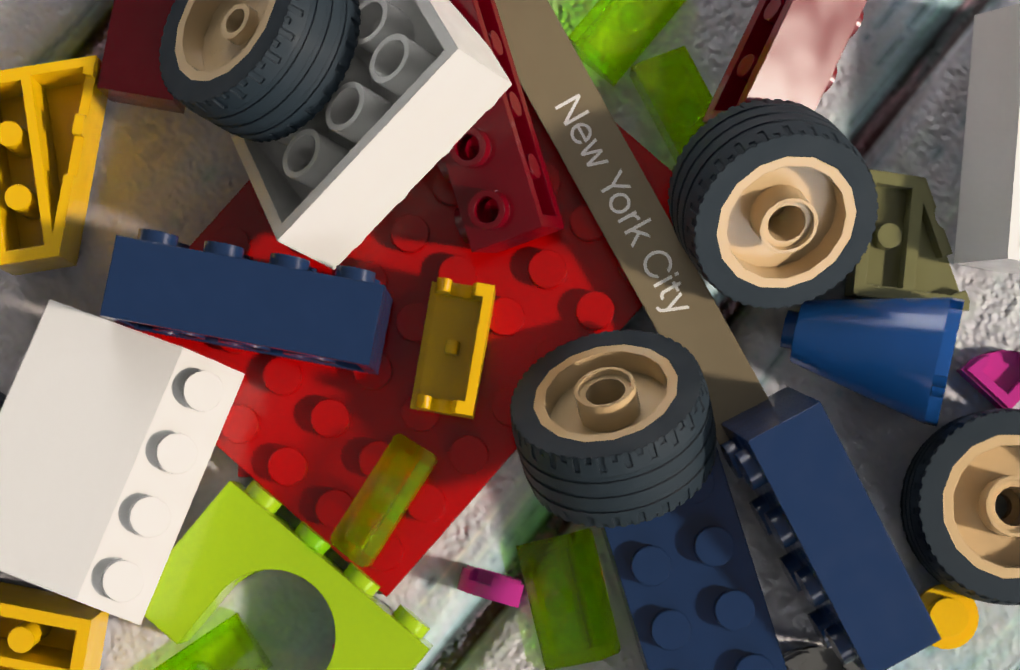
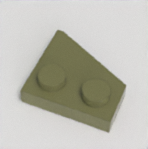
[844,169,970,312]

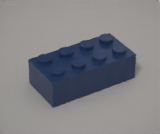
[100,228,393,375]
[720,386,941,670]
[601,449,787,670]

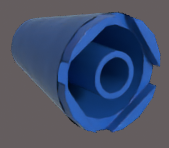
[780,297,965,427]

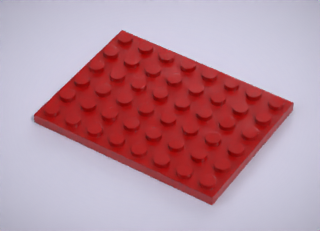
[137,86,673,597]

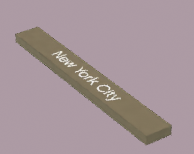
[495,0,769,445]

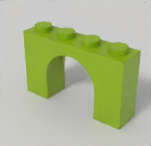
[144,480,434,670]

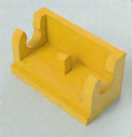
[410,278,496,419]

